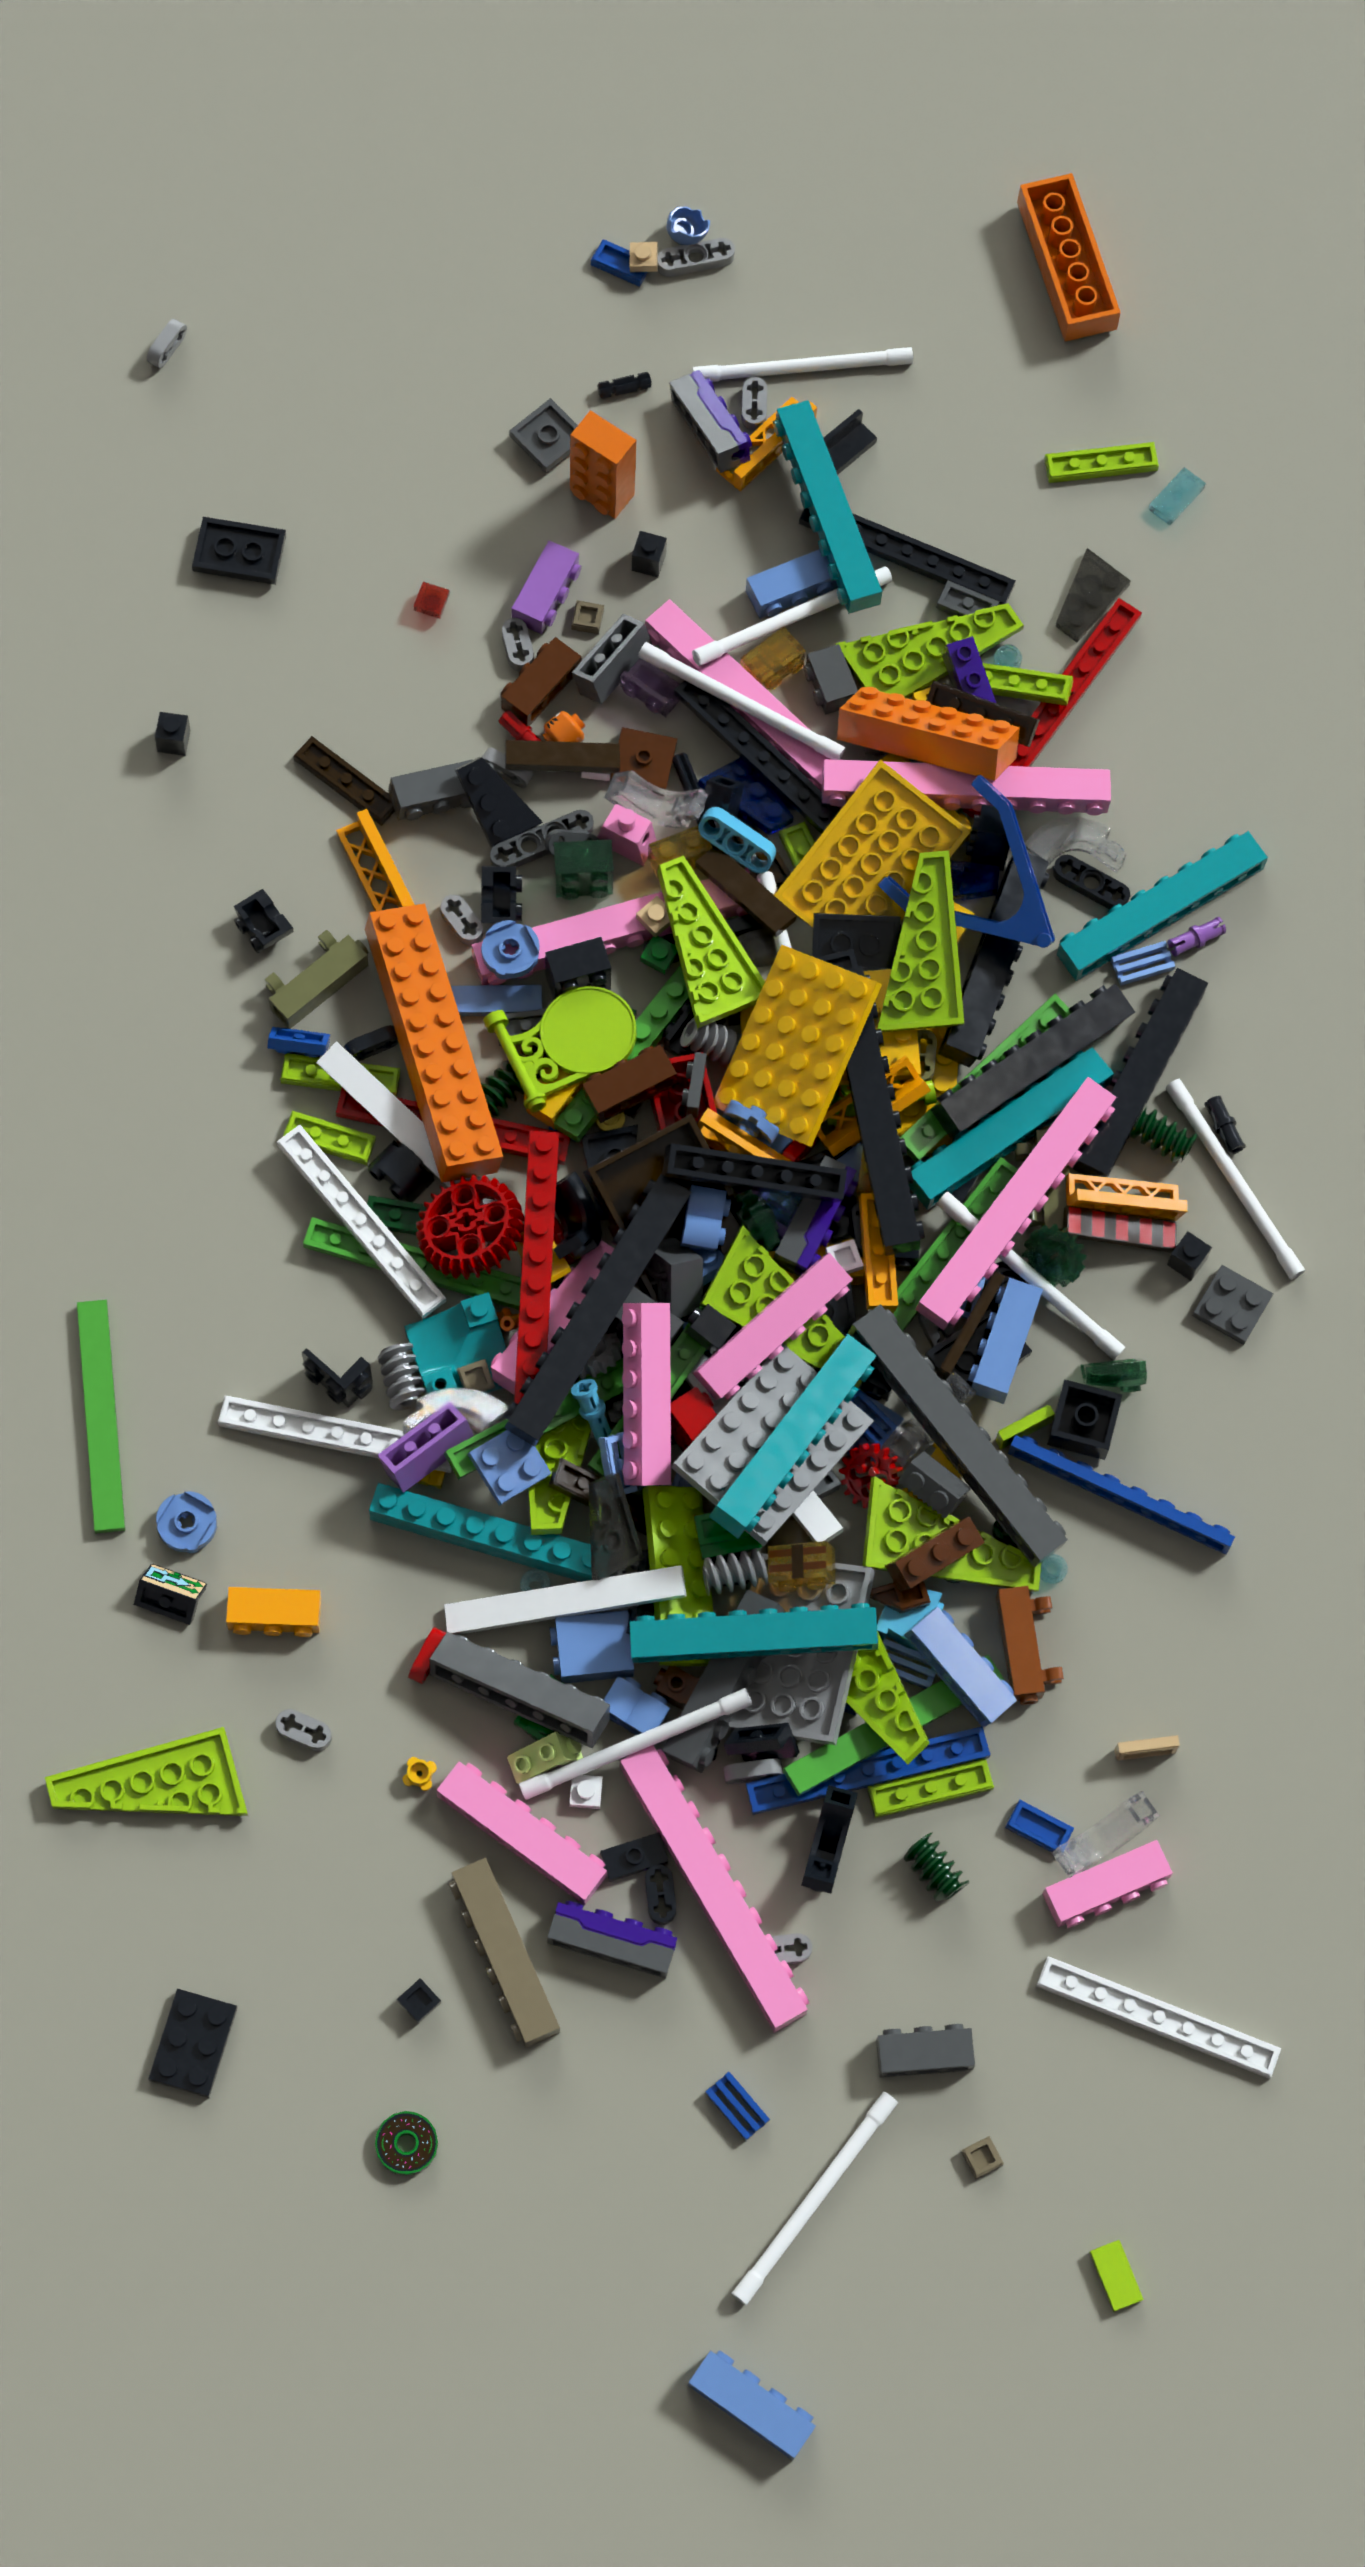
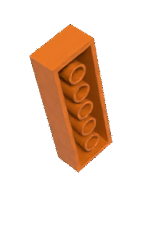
[1017,173,1121,342]
[837,687,1020,781]

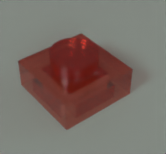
[414,582,450,619]

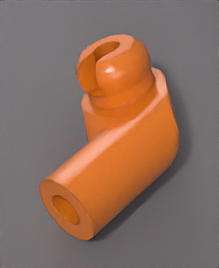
[496,1308,519,1331]

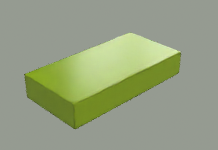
[995,1405,1055,1450]
[1089,2239,1144,2312]

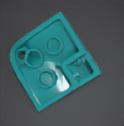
[404,1292,506,1404]

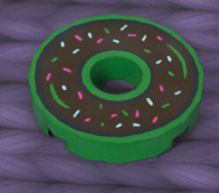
[375,2111,438,2176]

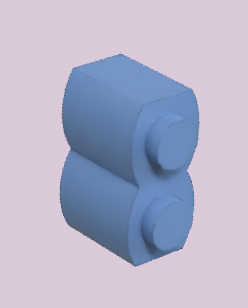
[680,1185,731,1252]
[603,1676,670,1735]

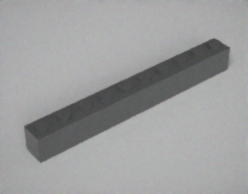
[848,1304,1068,1568]

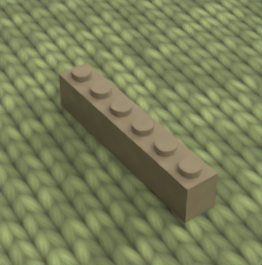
[448,1857,560,2048]

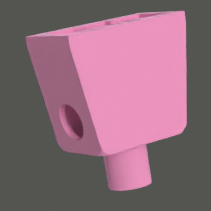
[597,804,657,866]

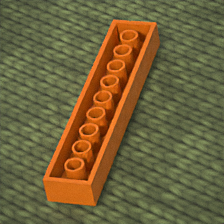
[365,903,504,1183]

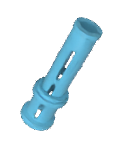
[571,1379,612,1448]

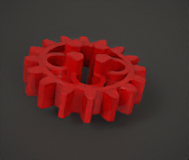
[839,1443,903,1509]

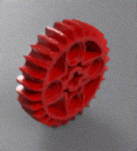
[416,1174,524,1280]

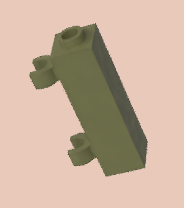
[265,930,369,1029]
[1015,1126,1071,1239]

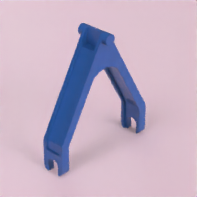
[878,775,1055,948]

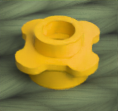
[402,1757,437,1791]

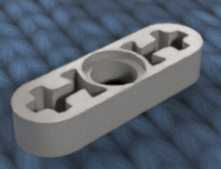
[658,238,735,277]

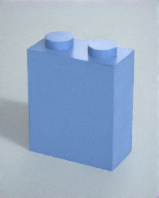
[550,1610,634,1684]

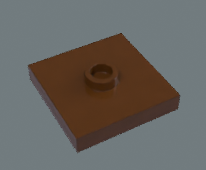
[610,727,678,793]

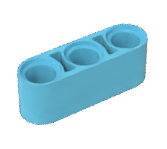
[698,807,776,873]

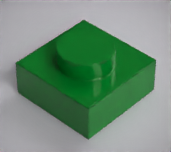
[640,936,678,975]

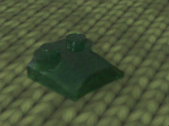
[1080,1358,1147,1392]

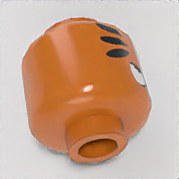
[542,711,585,742]

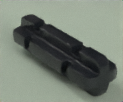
[597,372,652,398]

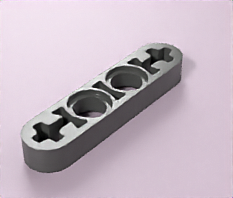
[490,810,594,868]

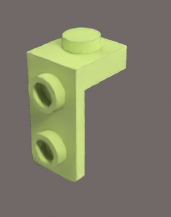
[507,1732,583,1784]

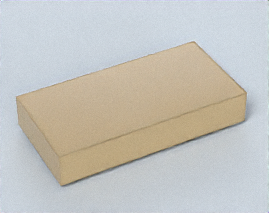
[1114,1735,1180,1761]

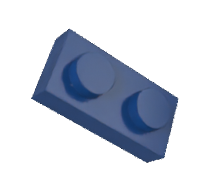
[267,1027,330,1057]

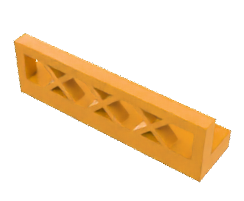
[716,397,817,492]
[336,809,415,911]
[817,1055,931,1157]
[697,1108,791,1198]
[1066,1173,1188,1221]
[859,1193,898,1314]

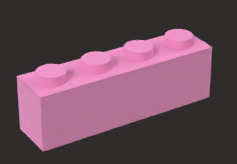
[1042,1840,1173,1928]

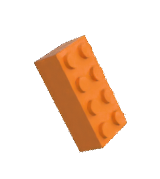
[570,410,637,519]

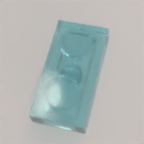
[1149,467,1206,525]

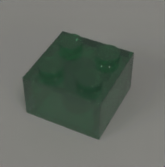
[554,839,614,900]

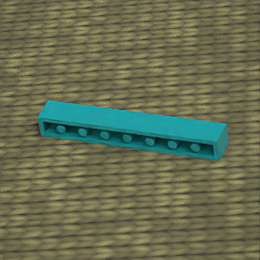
[773,400,882,614]
[1056,831,1268,981]
[909,1047,1114,1210]
[709,1334,877,1538]
[369,1483,610,1582]
[630,1603,878,1663]

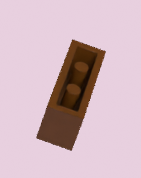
[501,637,582,726]
[582,1044,679,1123]
[885,1516,985,1592]

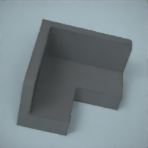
[644,1238,703,1318]

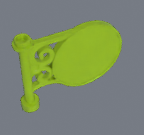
[483,986,637,1113]

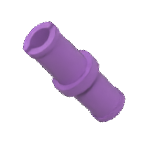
[1167,917,1226,957]

